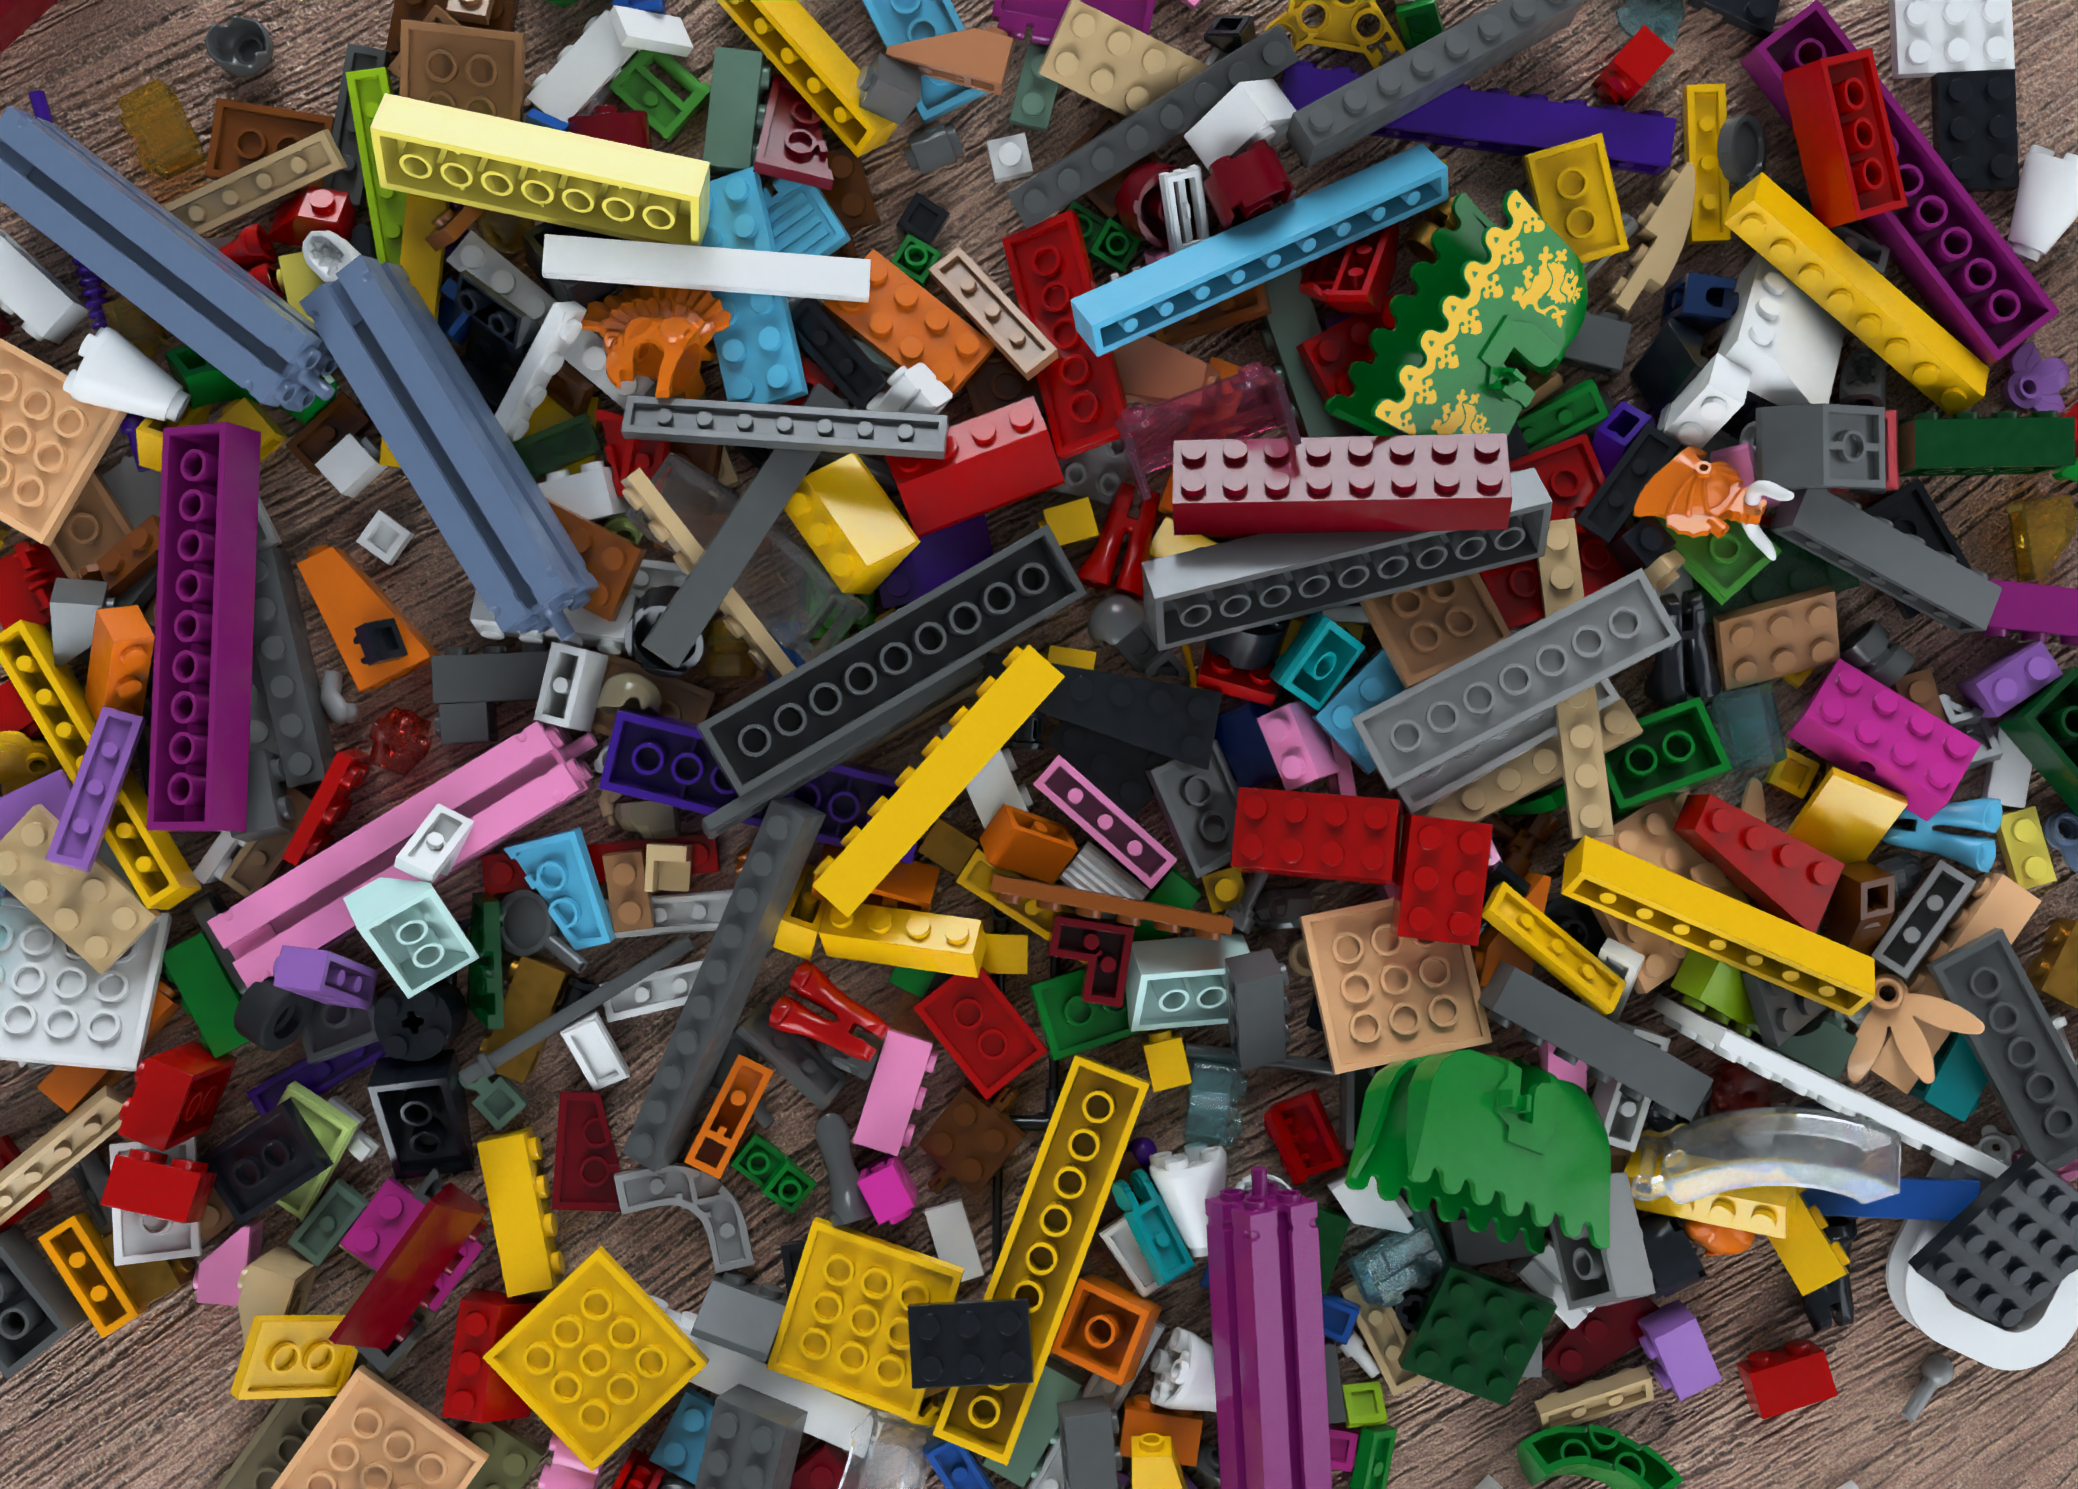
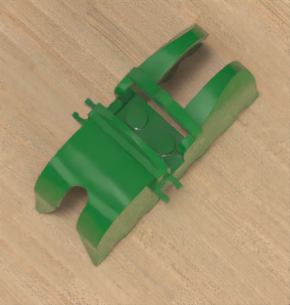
[1345,1050,1611,1254]

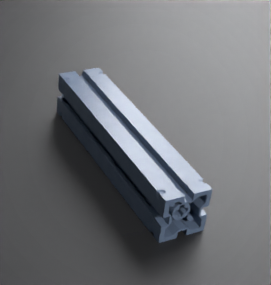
[0,105,338,413]
[299,255,600,641]

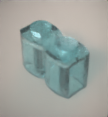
[1183,1059,1247,1146]

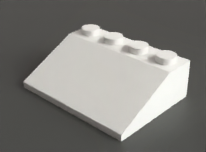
[1718,252,1846,406]

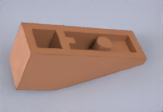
[886,27,1014,96]

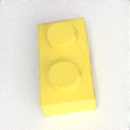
[1996,805,2057,890]

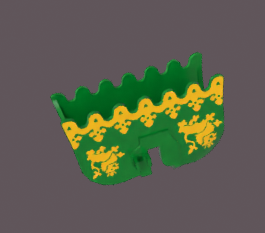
[1324,189,1588,436]

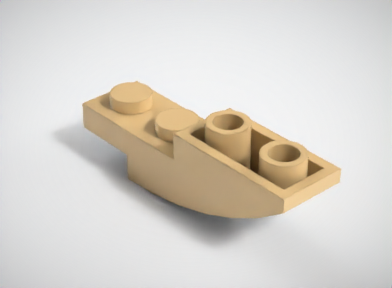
[1605,162,1695,316]

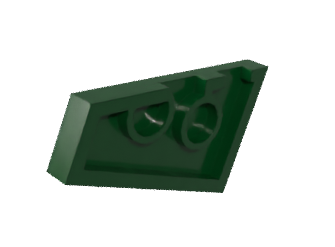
[467,892,504,1029]

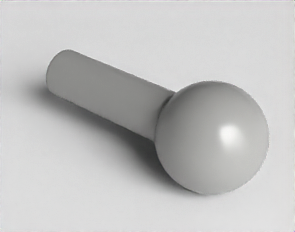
[1900,1354,1954,1423]

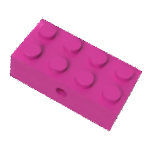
[1787,658,1981,821]

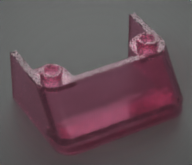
[1115,362,1302,500]

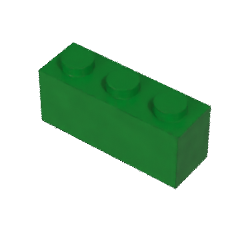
[163,931,251,1059]

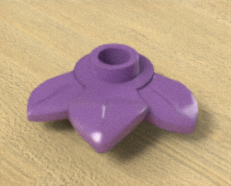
[2001,342,2070,414]

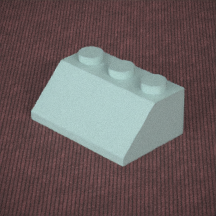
[343,877,480,999]
[1125,933,1250,1032]

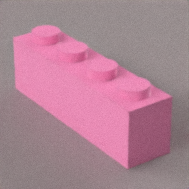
[1033,754,1178,889]

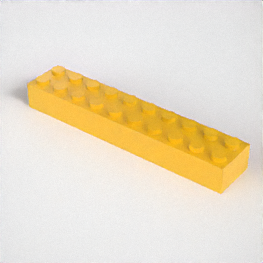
[933,1053,1151,1466]

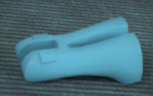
[1881,798,2003,873]

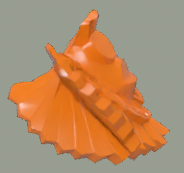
[581,285,731,400]

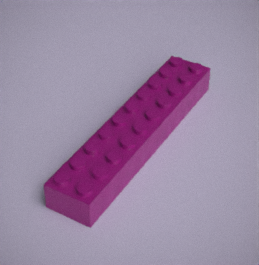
[1740,0,2060,365]
[147,422,261,832]

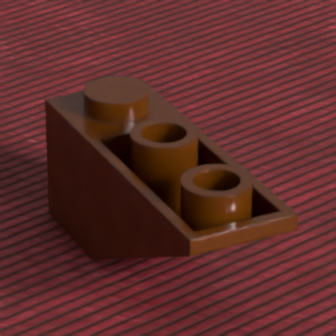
[1830,860,1895,957]

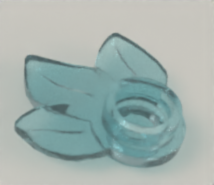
[1615,0,1684,48]

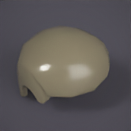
[596,672,663,714]

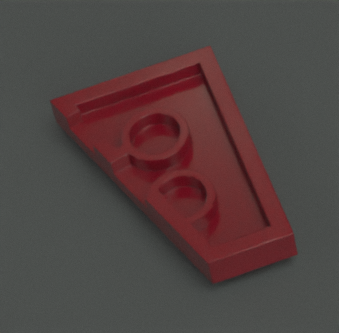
[753,73,834,191]
[551,1090,622,1212]
[1542,1296,1660,1386]

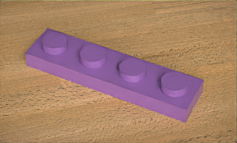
[45,706,146,873]

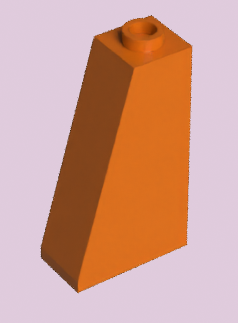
[296,544,440,692]
[37,978,181,1114]

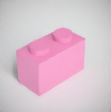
[1256,701,1340,791]

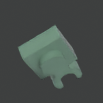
[458,1060,530,1131]

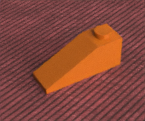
[684,1054,774,1179]

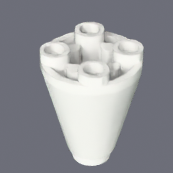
[2007,145,2078,263]
[63,327,191,423]
[1149,1141,1228,1257]
[1150,1327,1217,1412]

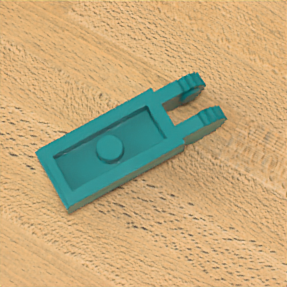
[1111,1169,1195,1286]

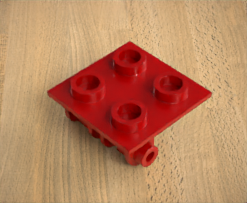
[0,541,68,630]

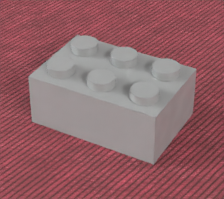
[1549,1172,1656,1311]

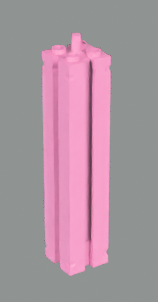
[207,721,598,988]

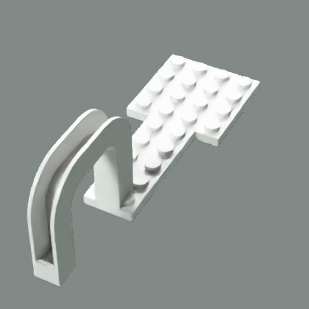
[1652,994,2078,1371]

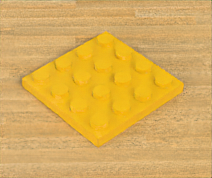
[766,1216,965,1421]
[482,1245,710,1472]

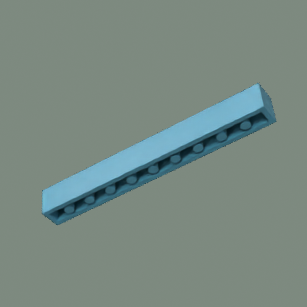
[1070,144,1449,357]

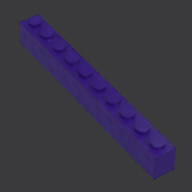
[1280,61,1676,176]

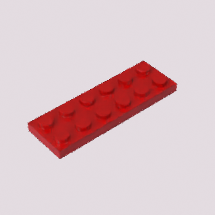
[1002,210,1135,460]

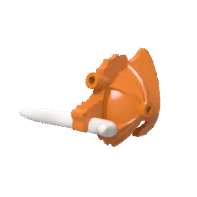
[1633,445,1795,561]

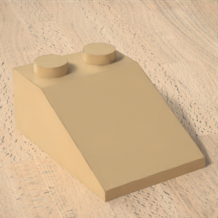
[237,1246,320,1347]

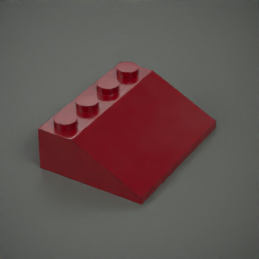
[329,1182,489,1349]

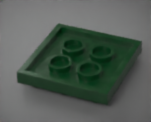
[1398,1260,1557,1407]

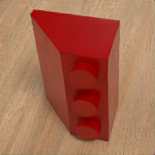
[442,1288,543,1423]

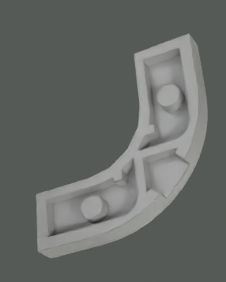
[614,1163,755,1273]

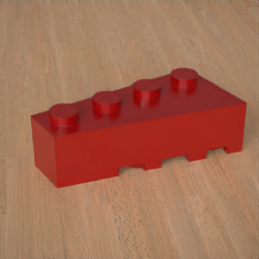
[1673,794,1845,933]

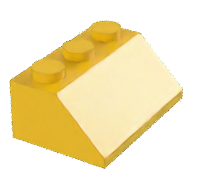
[784,453,921,595]

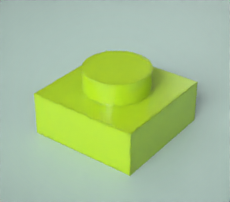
[1342,1381,1388,1428]

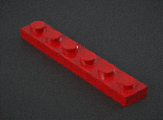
[481,833,721,894]

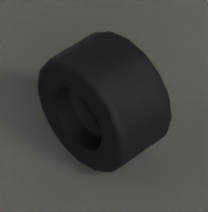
[234,976,314,1052]

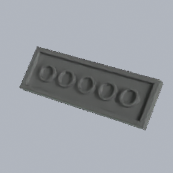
[1926,928,2078,1171]

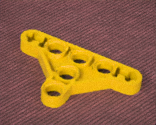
[1263,0,1406,69]

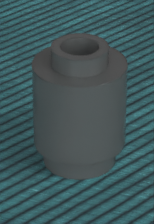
[903,124,964,175]

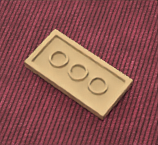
[1038,0,1209,142]
[0,804,162,975]

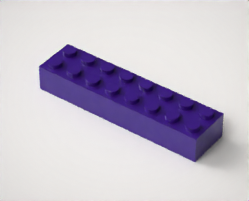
[599,706,917,864]

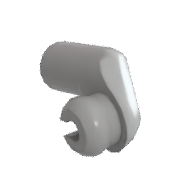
[320,670,359,725]

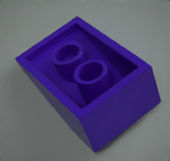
[879,514,993,611]

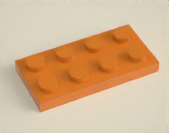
[822,248,995,397]

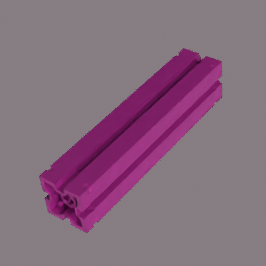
[1205,1166,1332,1489]

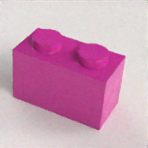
[857,1153,918,1225]

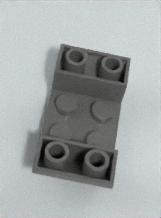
[1756,403,1886,494]

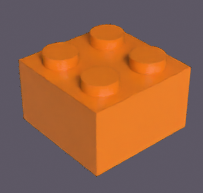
[1051,1273,1162,1386]

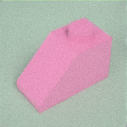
[193,1218,264,1306]

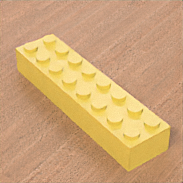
[370,93,710,246]

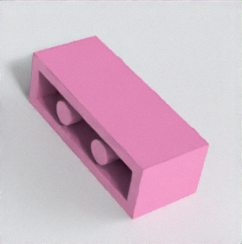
[853,1025,939,1157]

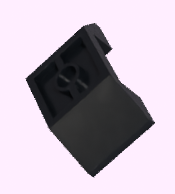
[455,270,541,415]
[1630,318,1778,441]

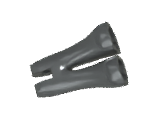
[814,1113,873,1227]

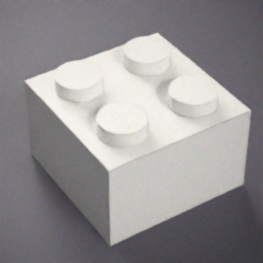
[1184,79,1296,173]

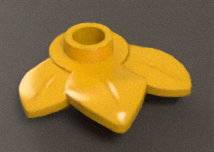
[0,731,60,796]

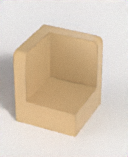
[644,842,693,892]

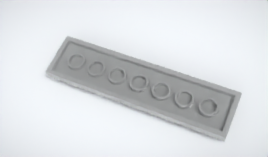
[1351,568,1682,791]

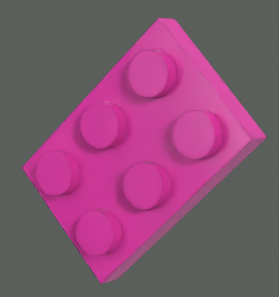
[339,1177,486,1312]

